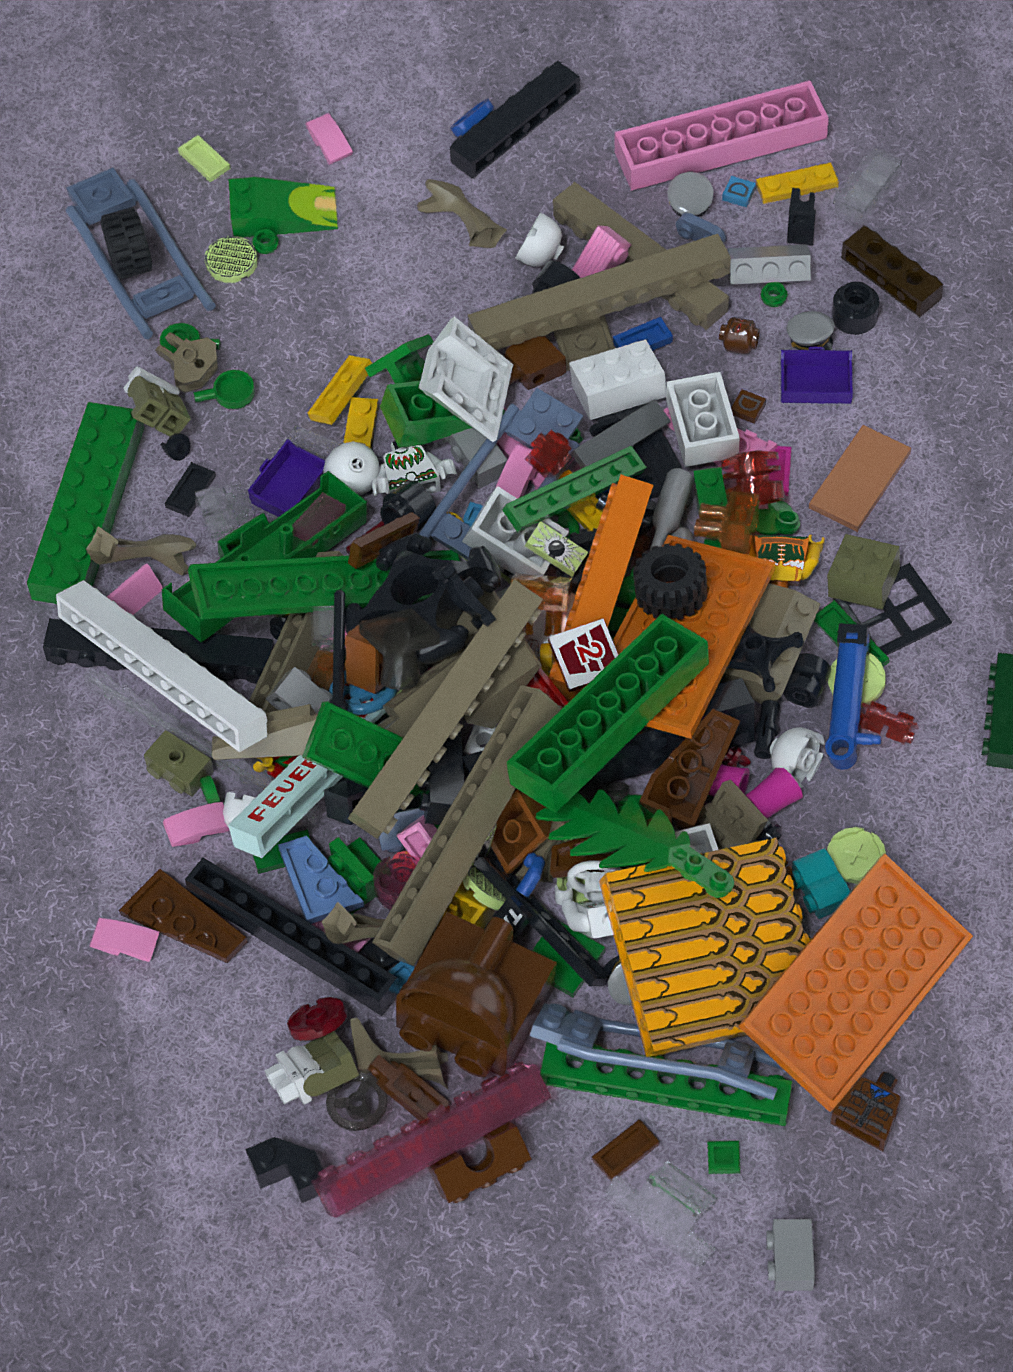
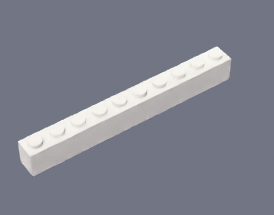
[56,580,267,752]

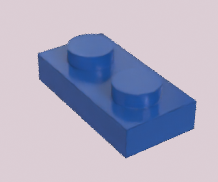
[613,317,673,351]

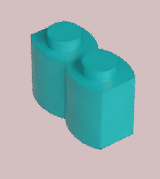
[792,848,850,919]

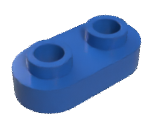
[450,99,494,137]

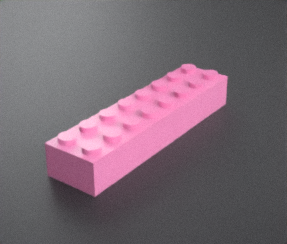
[615,81,828,191]

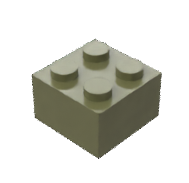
[827,534,900,610]

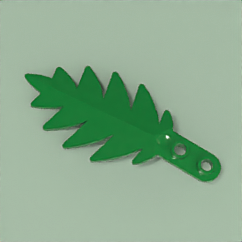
[535,790,734,898]

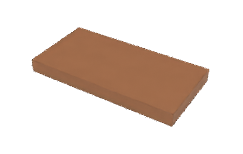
[809,425,911,532]

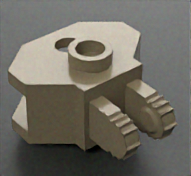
[155,332,218,393]

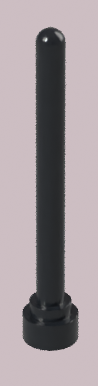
[329,590,350,712]

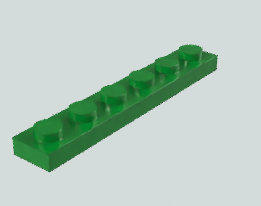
[502,446,647,532]

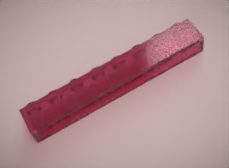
[312,1061,552,1218]

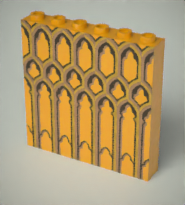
[599,838,810,1057]

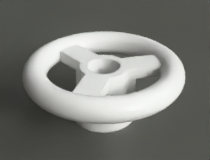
[567,861,623,902]

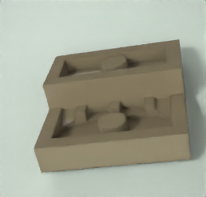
[694,779,769,850]

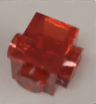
[525,430,572,478]

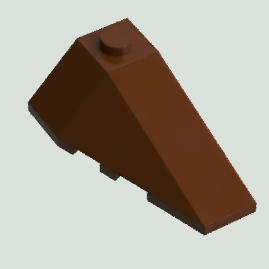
[639,709,740,830]

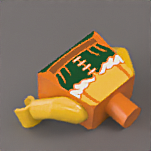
[737,532,825,588]

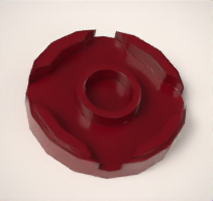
[287,997,347,1041]

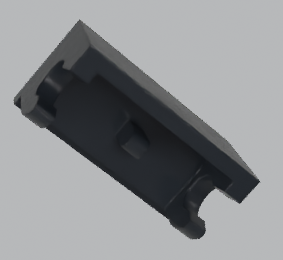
[787,188,816,246]

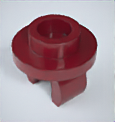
[721,746,751,767]

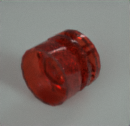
[720,450,785,509]

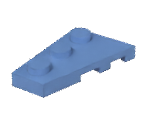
[278,836,364,924]

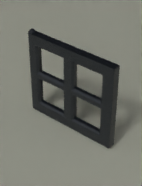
[833,563,952,655]

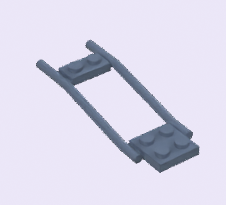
[66,168,215,339]
[419,388,583,565]
[530,1003,783,1100]

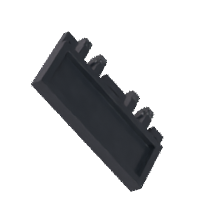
[589,403,682,499]

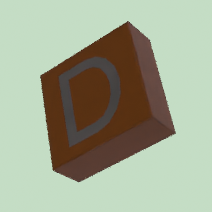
[731,389,766,424]

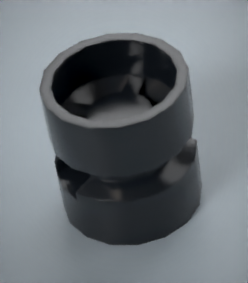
[783,653,831,708]

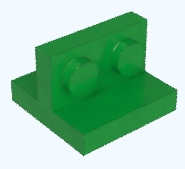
[365,334,434,384]
[328,837,396,914]

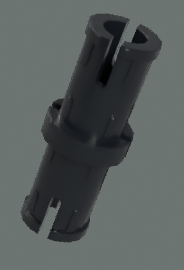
[754,700,780,759]

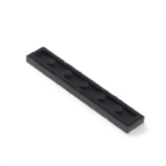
[474,856,610,987]

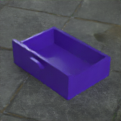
[780,347,853,404]
[248,439,325,517]

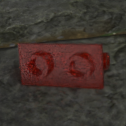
[859,701,919,745]

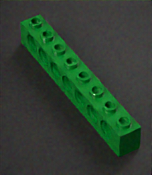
[540,1042,792,1126]

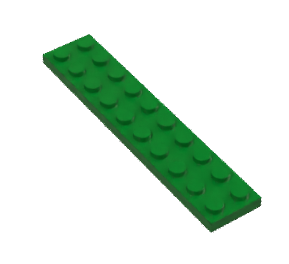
[187,550,460,619]

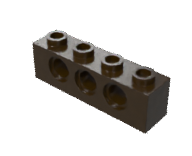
[841,225,944,318]

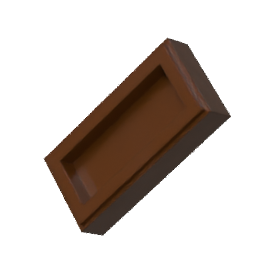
[592,1119,660,1182]

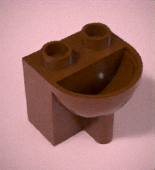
[396,912,556,1078]

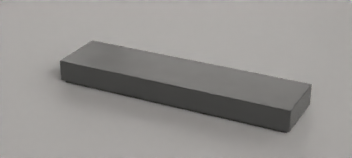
[571,399,671,468]

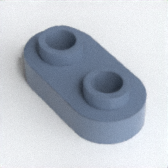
[676,213,726,243]

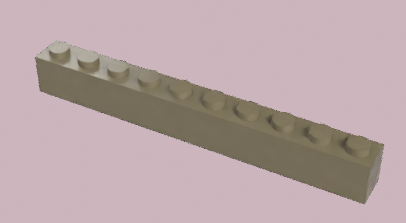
[467,234,731,351]
[348,579,543,839]
[373,685,561,966]

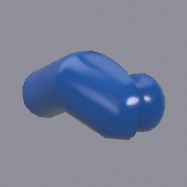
[516,853,545,897]

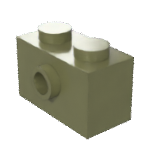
[144,730,214,797]

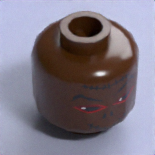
[719,317,760,355]

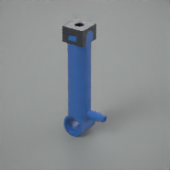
[825,623,881,770]

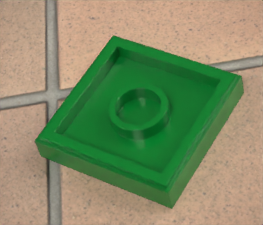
[532,920,606,998]

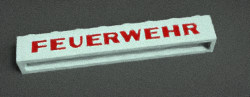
[228,687,398,858]

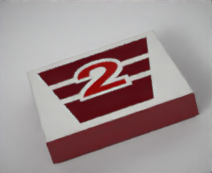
[548,619,618,692]

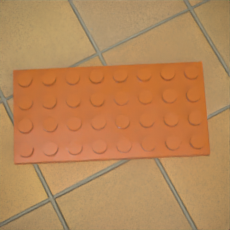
[613,535,775,739]
[738,853,973,1112]

